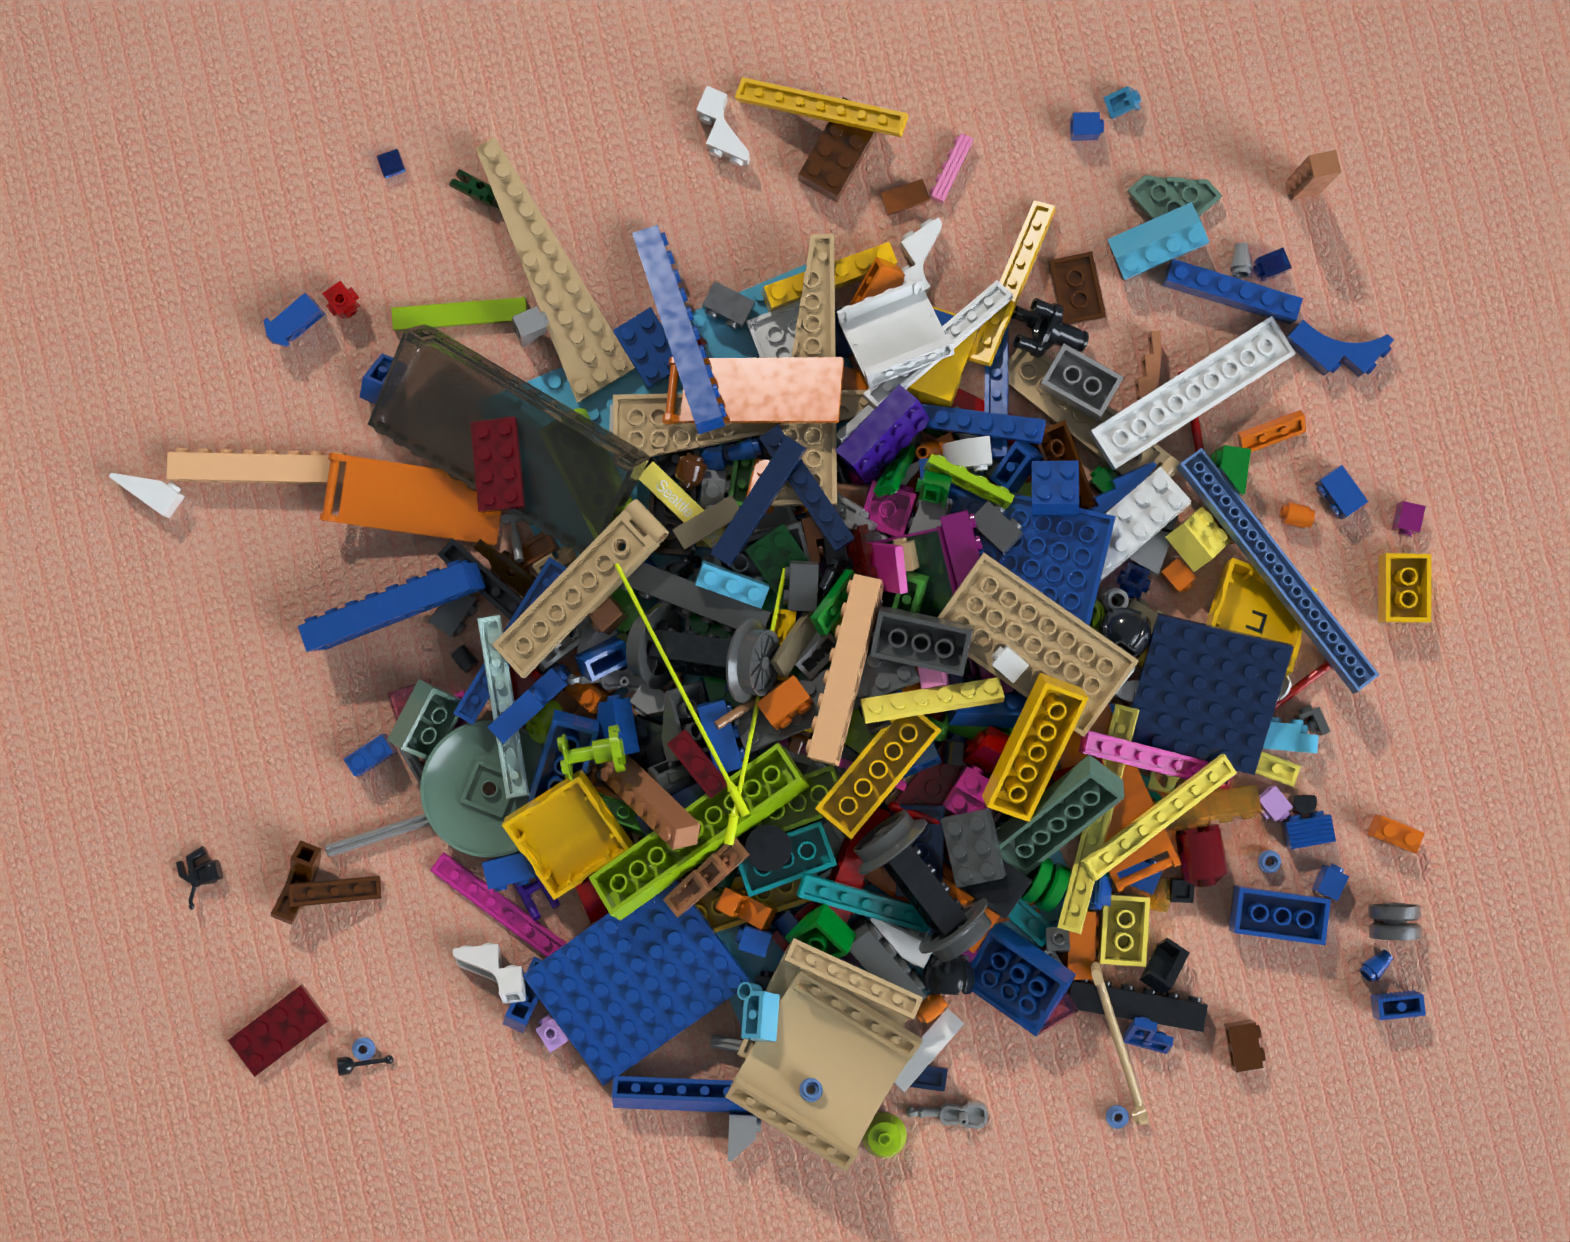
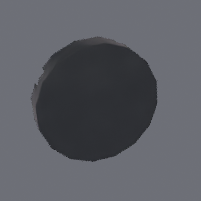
[745,824,792,872]

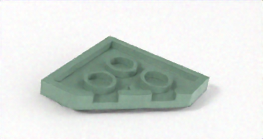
[1127,175,1222,220]

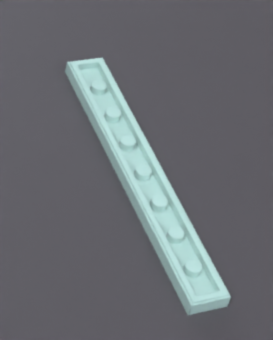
[477,615,529,799]

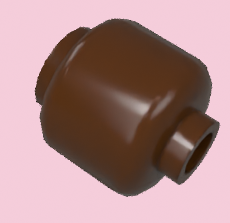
[674,453,708,488]

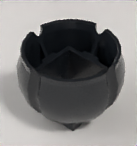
[1098,607,1152,657]
[922,954,975,995]

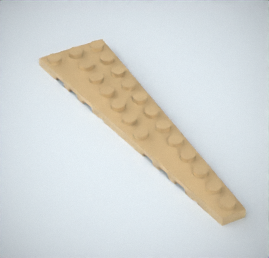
[771,234,837,506]

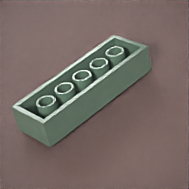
[996,755,1125,876]

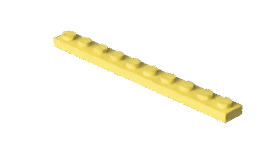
[1057,704,1139,934]

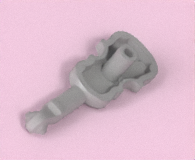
[567,666,643,692]
[906,1101,988,1129]

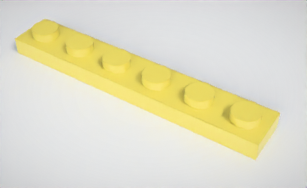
[860,677,1005,724]

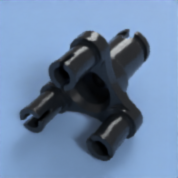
[1011,298,1089,358]

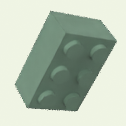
[387,679,461,760]

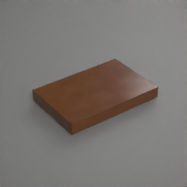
[1048,251,1106,325]

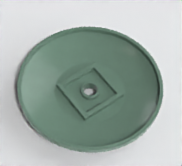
[420,720,543,858]

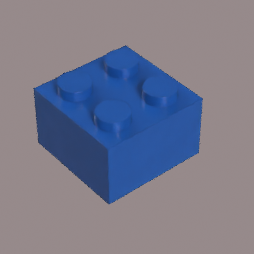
[1031,461,1079,515]

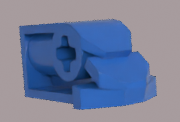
[263,293,325,347]

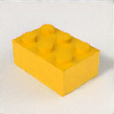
[1378,553,1432,623]

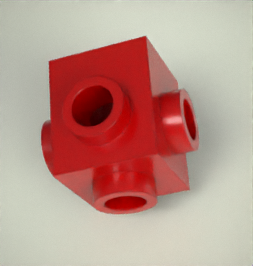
[322,281,360,319]

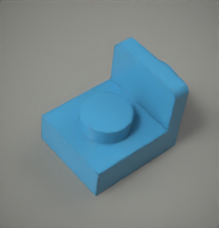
[1103,86,1142,119]

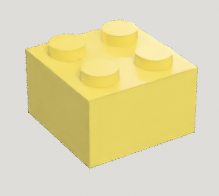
[1166,506,1231,572]

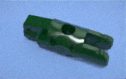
[449,169,499,209]

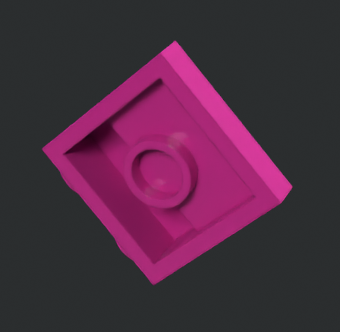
[864,478,918,536]
[942,765,994,814]

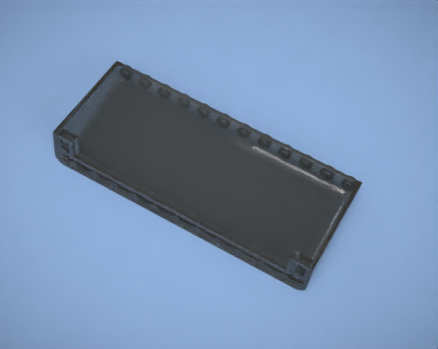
[368,325,650,554]

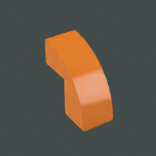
[715,887,778,930]

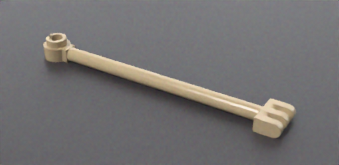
[1090,961,1149,1125]

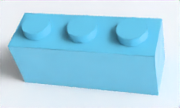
[695,560,769,609]

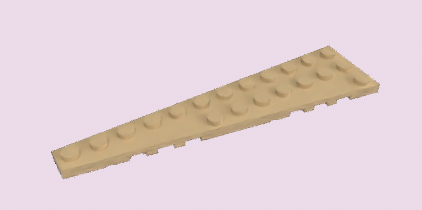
[476,137,635,403]
[613,390,875,463]

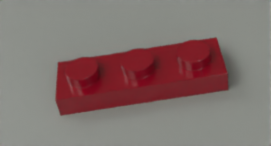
[667,728,727,799]

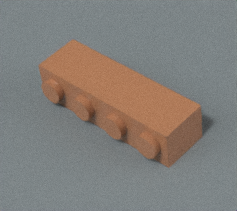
[1286,150,1341,200]

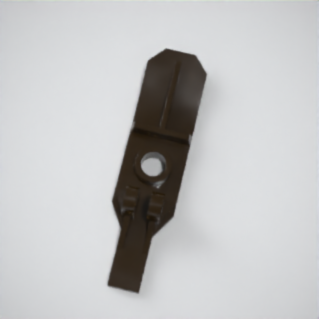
[473,539,535,597]

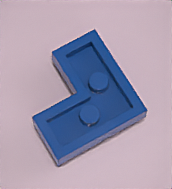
[1123,1017,1174,1054]

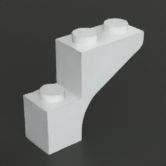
[696,86,750,167]
[900,217,942,293]
[453,943,526,1004]

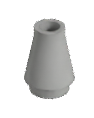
[1230,243,1253,278]

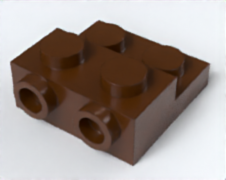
[802,513,825,563]

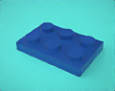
[612,307,673,389]

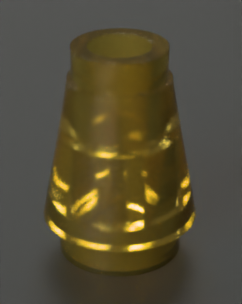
[1150,878,1170,912]

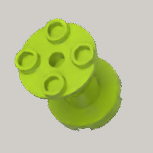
[557,725,626,781]

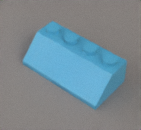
[1107,202,1209,281]

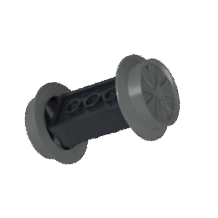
[626,606,780,703]
[854,810,992,962]

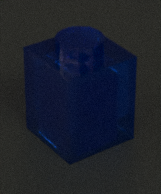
[1253,247,1292,282]

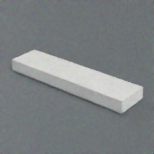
[894,1008,965,1093]

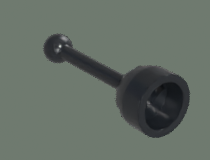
[337,1055,394,1076]

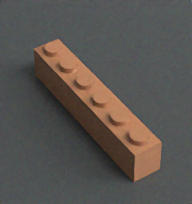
[600,754,700,850]

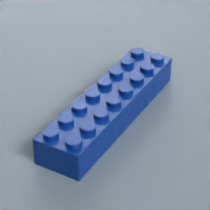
[298,560,486,652]

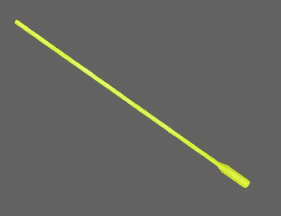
[615,563,750,817]
[724,568,785,846]

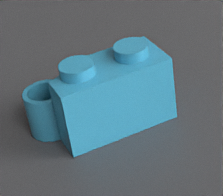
[1263,717,1319,753]
[737,982,780,1042]

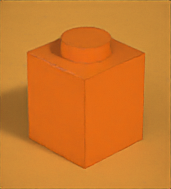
[1159,557,1196,593]

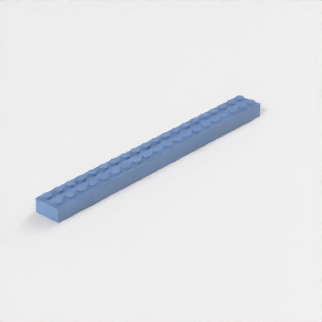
[1177,448,1379,694]

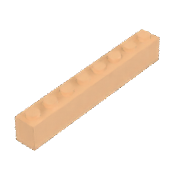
[167,448,346,485]
[806,574,885,766]

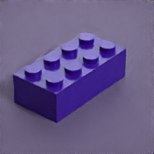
[835,384,930,485]

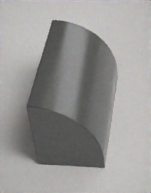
[795,632,837,680]

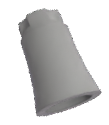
[1096,588,1129,614]

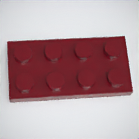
[470,416,525,513]
[227,984,330,1077]

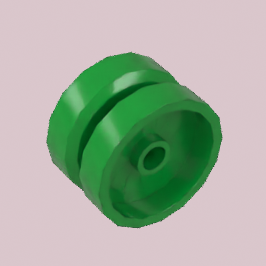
[1020,858,1071,913]

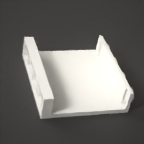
[837,278,954,388]

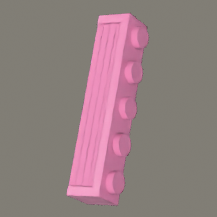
[929,133,973,205]

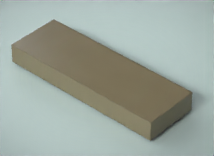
[672,495,739,550]
[770,611,817,678]

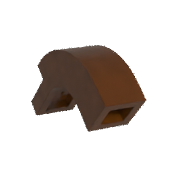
[271,840,321,925]

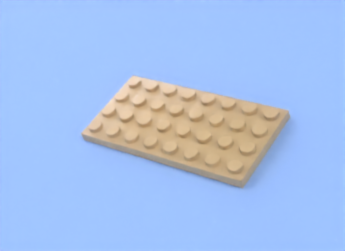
[938,552,1139,737]

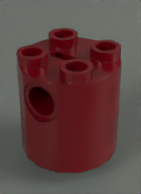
[1175,823,1228,887]

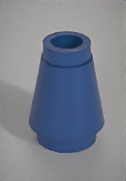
[728,437,763,461]
[1359,949,1393,983]

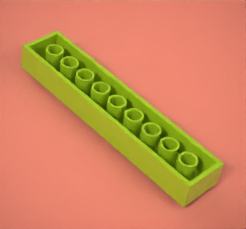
[589,743,810,920]

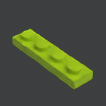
[923,454,1015,510]

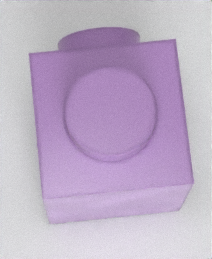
[1253,785,1293,822]
[535,1014,569,1053]

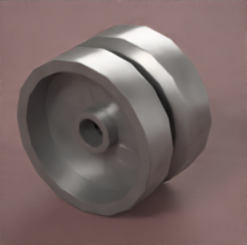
[1368,902,1421,940]

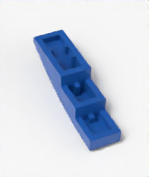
[1088,462,1156,513]

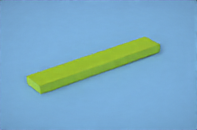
[391,297,527,331]

